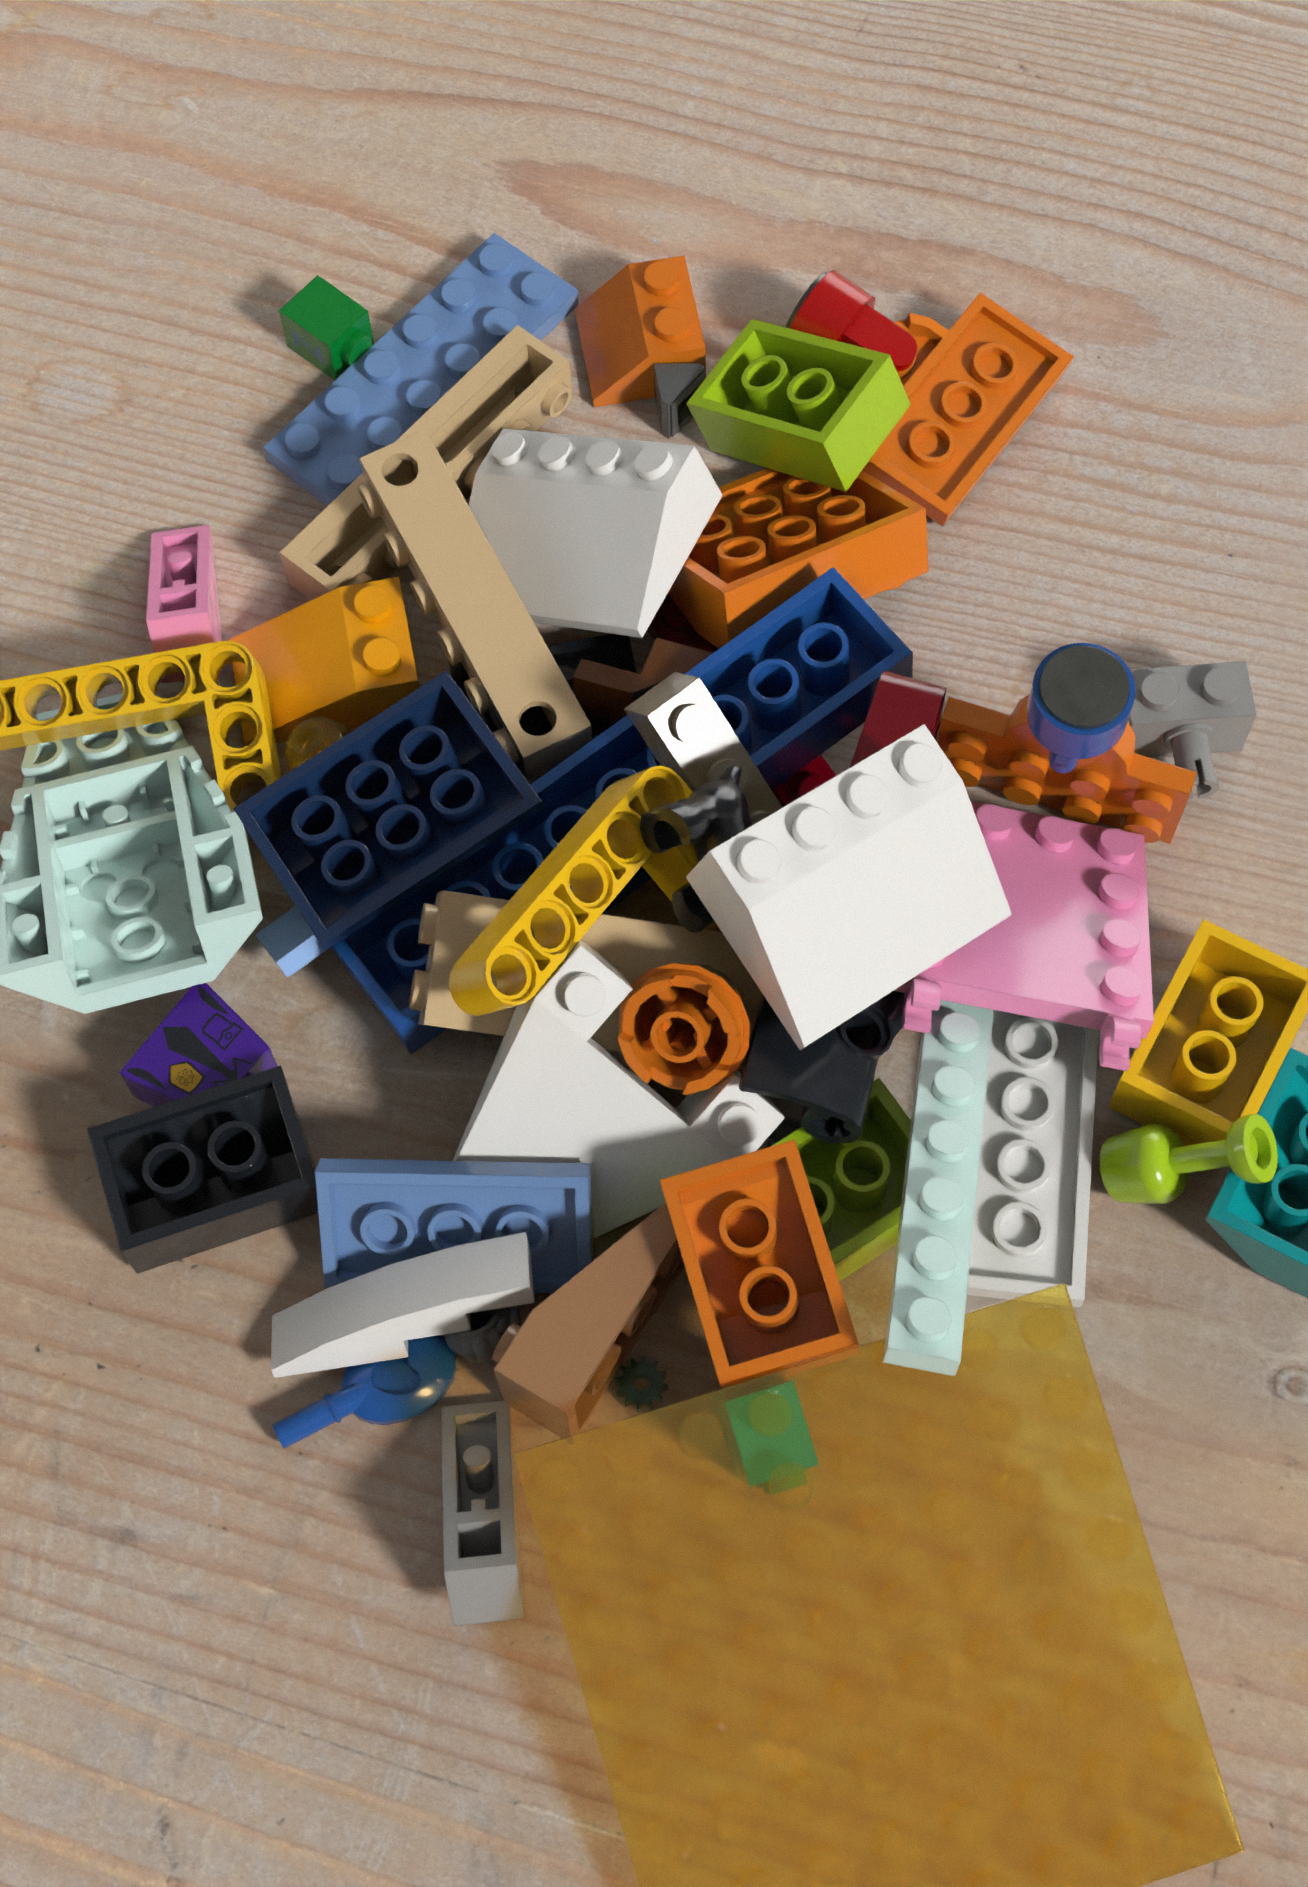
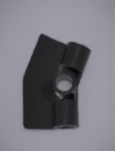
[739,991,904,1144]

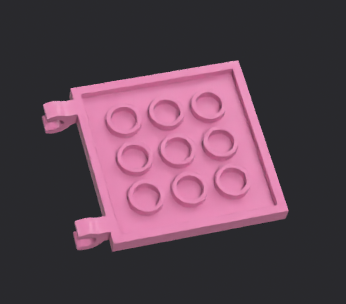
[894,801,1154,1071]

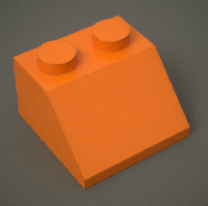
[574,255,706,407]

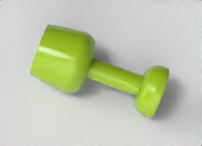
[1100,1114,1278,1204]

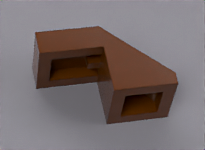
[573,637,714,726]

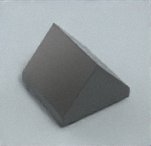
[654,363,706,439]

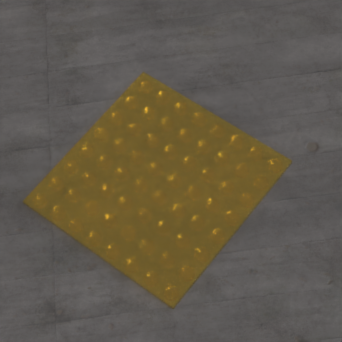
[514,1283,1245,1887]

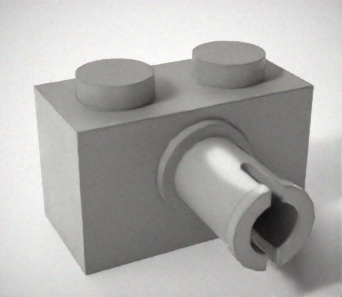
[1128,661,1256,799]

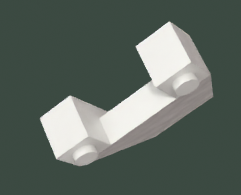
[453,939,785,1239]

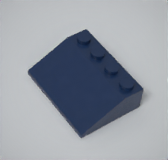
[233,670,545,951]

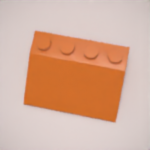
[668,468,929,649]

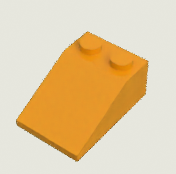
[229,577,420,747]

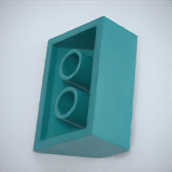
[1205,1047,1308,1298]

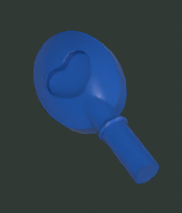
[272,1335,457,1449]

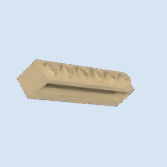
[279,325,572,601]
[357,429,592,781]

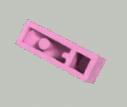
[146,525,222,684]

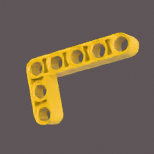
[0,641,282,812]
[449,765,722,1016]

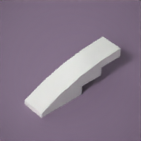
[271,1232,534,1378]

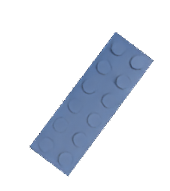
[263,233,579,506]

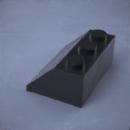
[87,1065,318,1274]

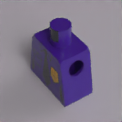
[119,983,278,1107]

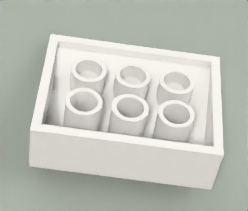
[469,428,723,638]
[686,724,1012,1050]

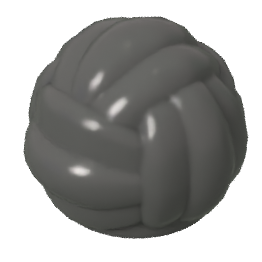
[444,1306,520,1365]

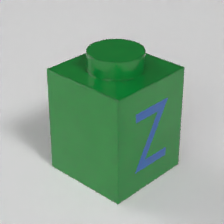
[279,275,374,380]

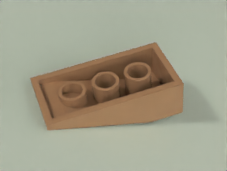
[492,1202,685,1445]

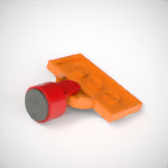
[786,270,1074,527]

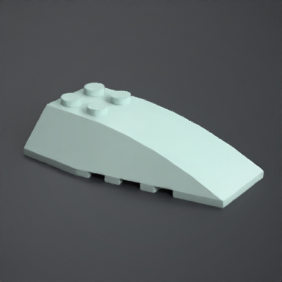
[0,693,263,1014]

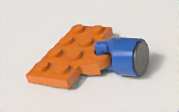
[937,643,1197,844]

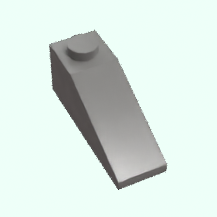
[441,1400,525,1626]

